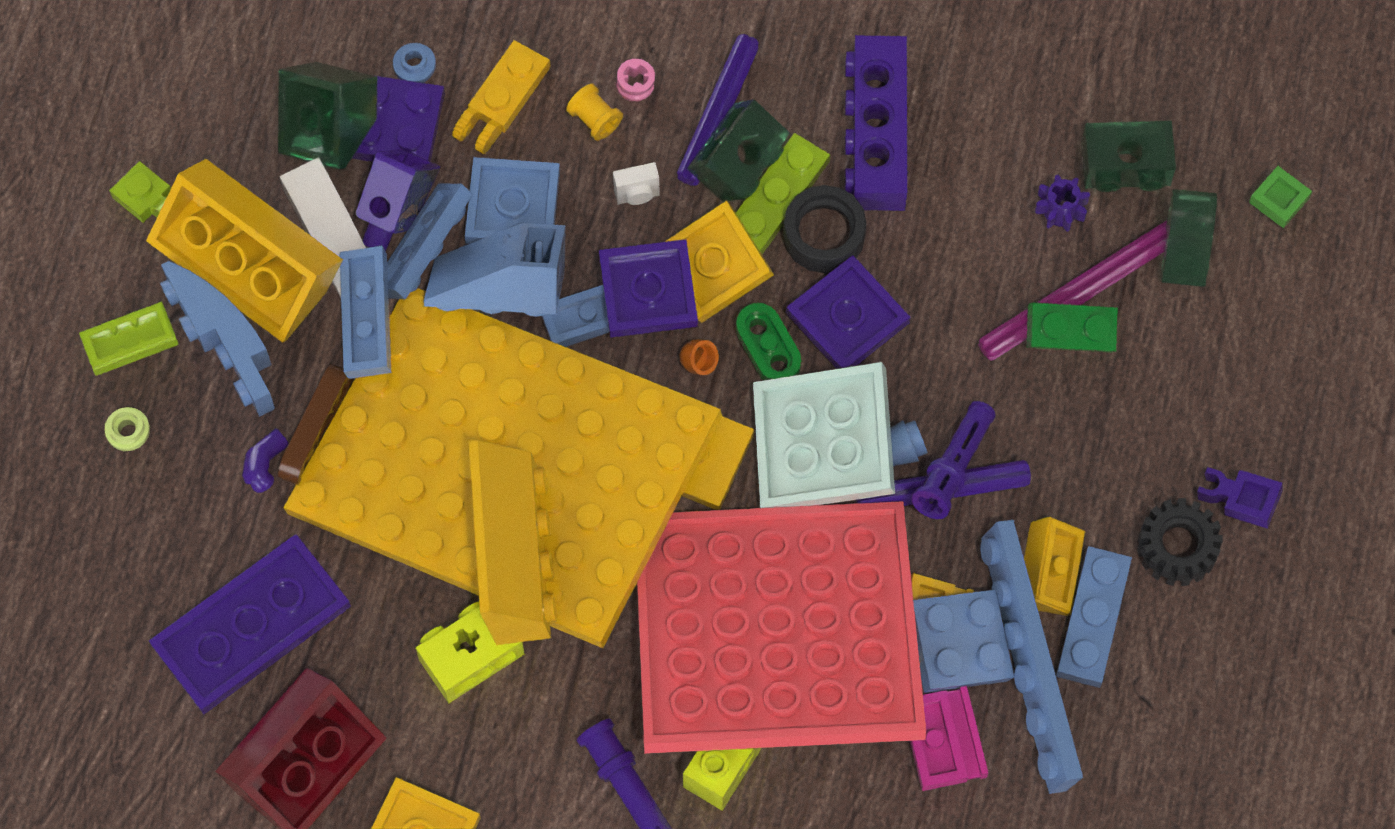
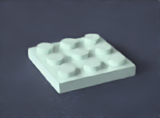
[753,362,895,508]

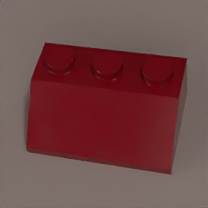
[215,668,387,829]

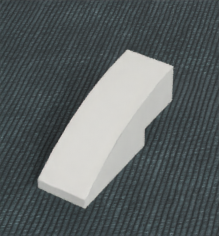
[280,157,366,298]

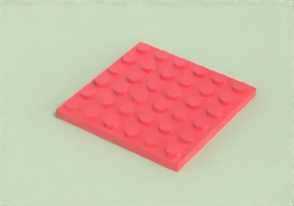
[637,501,926,754]

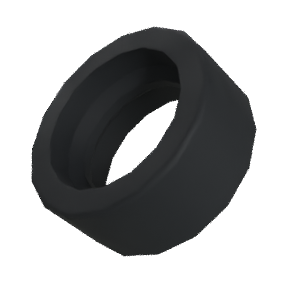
[783,185,867,273]

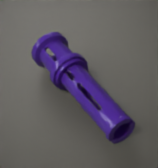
[912,401,996,520]
[576,718,672,829]

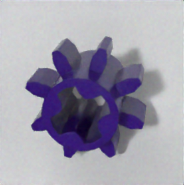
[1035,175,1090,232]

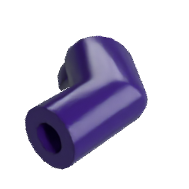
[242,428,289,493]

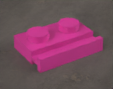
[910,686,988,791]

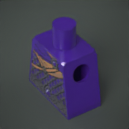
[356,149,441,251]

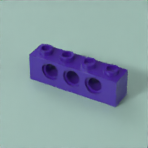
[845,35,907,211]

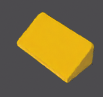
[1024,517,1085,616]

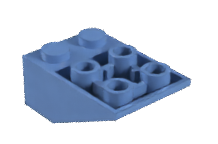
[424,223,566,317]

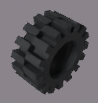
[1137,498,1223,586]

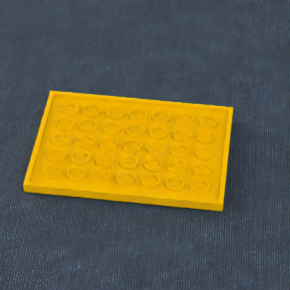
[283,288,722,648]

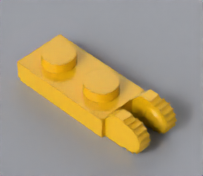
[452,40,550,154]

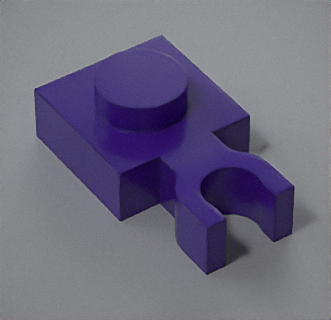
[1197,467,1283,529]

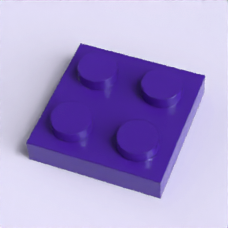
[343,74,445,162]
[599,239,698,338]
[786,255,910,369]

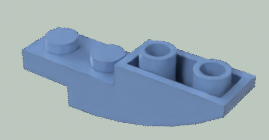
[160,261,275,417]

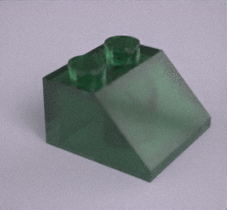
[278,62,377,169]

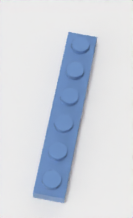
[980,520,1083,794]

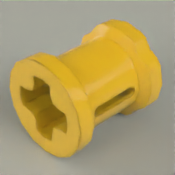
[566,84,623,141]

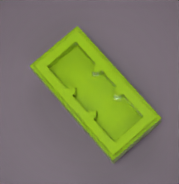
[79,301,179,376]

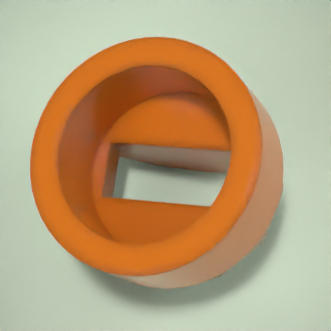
[680,339,719,375]

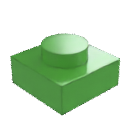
[1249,166,1312,228]

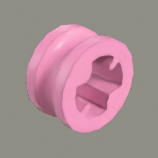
[616,59,655,102]

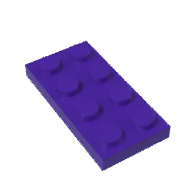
[149,534,351,715]

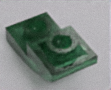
[1160,189,1217,287]

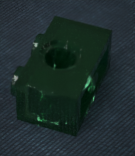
[687,99,790,202]
[1081,121,1176,192]

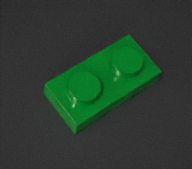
[1026,303,1118,353]

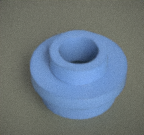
[393,43,436,83]

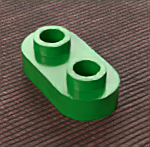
[736,303,801,381]

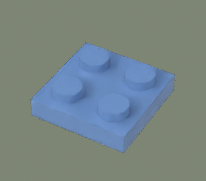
[465,157,560,244]
[913,589,1014,693]

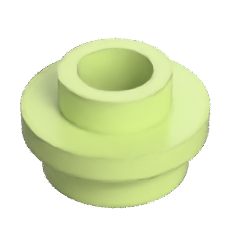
[105,407,150,451]

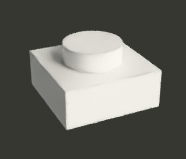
[613,162,660,205]

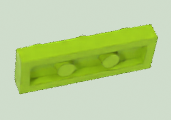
[736,133,830,254]

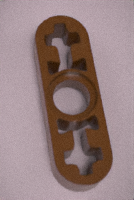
[278,364,353,485]

